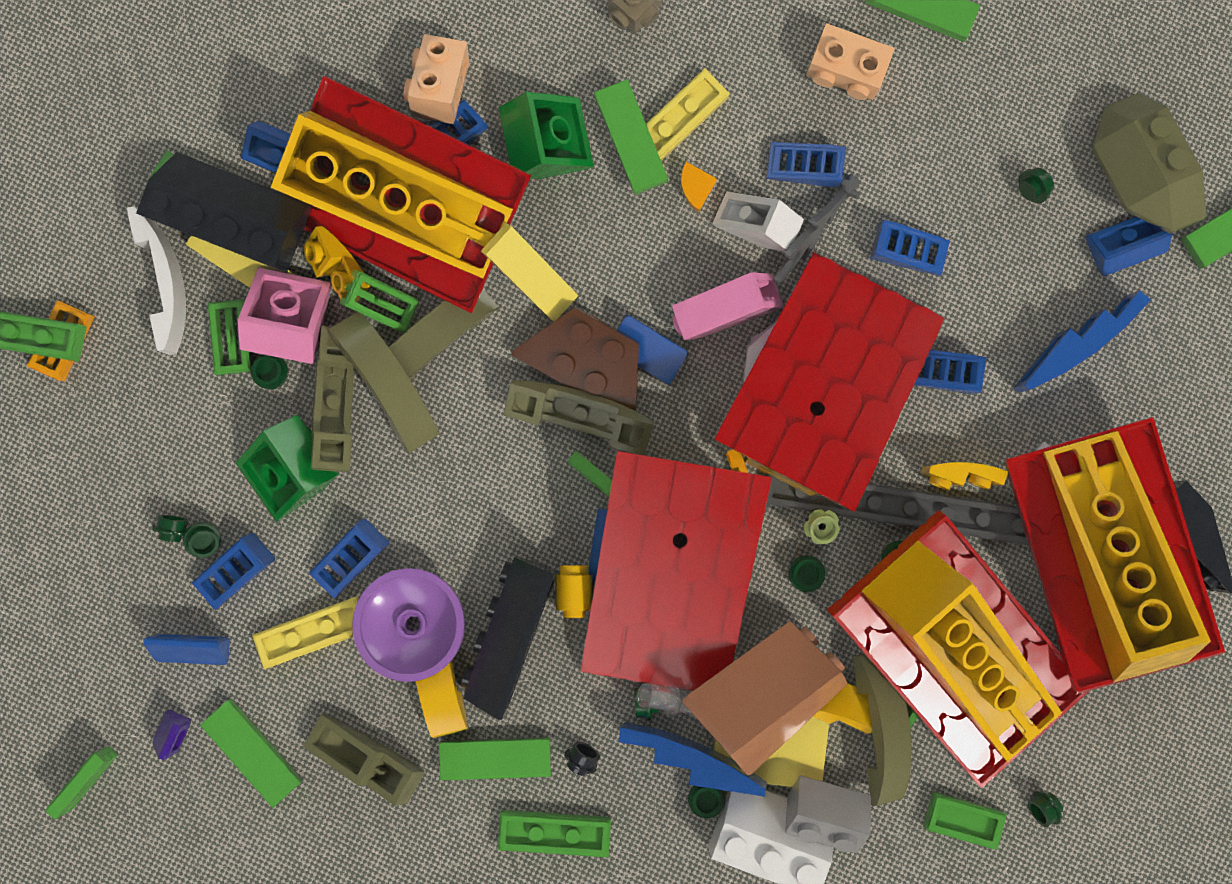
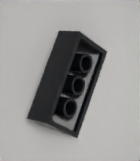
[136,152,313,273]
[460,556,558,720]

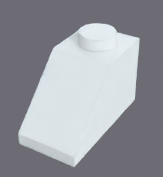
[712,192,804,252]

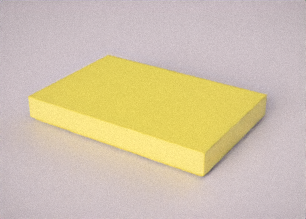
[713,717,829,787]

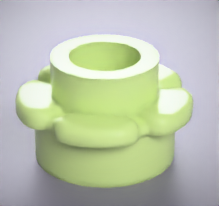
[804,509,840,544]

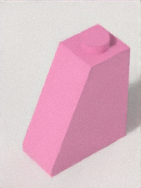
[672,272,784,340]

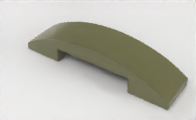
[389,289,499,381]
[327,312,439,454]
[311,326,355,473]
[503,380,654,456]
[853,654,912,806]

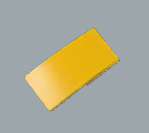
[303,226,370,303]
[920,462,1009,490]
[416,661,468,738]
[813,684,872,734]

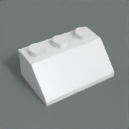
[708,789,834,884]

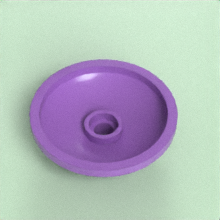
[352,568,465,682]

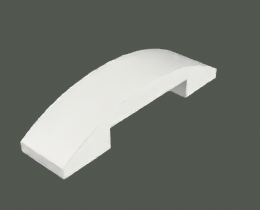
[127,206,186,355]

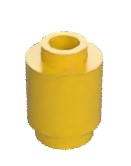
[556,565,593,618]

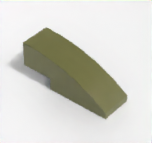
[303,714,426,806]

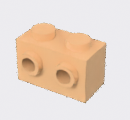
[806,23,895,100]
[403,34,469,124]

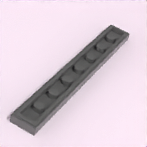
[766,474,1028,545]

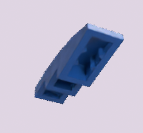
[1013,290,1151,393]
[618,722,767,797]

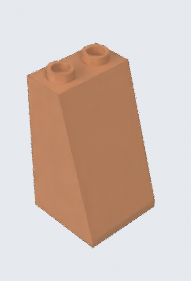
[682,621,848,776]

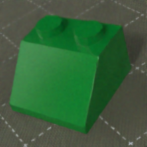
[498,92,594,179]
[236,414,339,522]

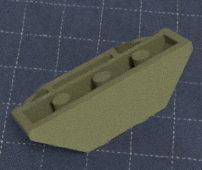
[1091,93,1206,234]

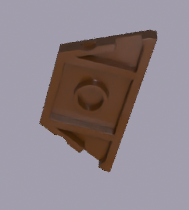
[511,306,640,412]

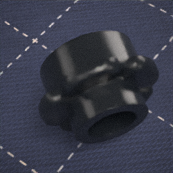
[564,742,600,776]

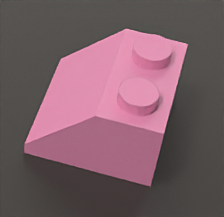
[238,268,331,364]

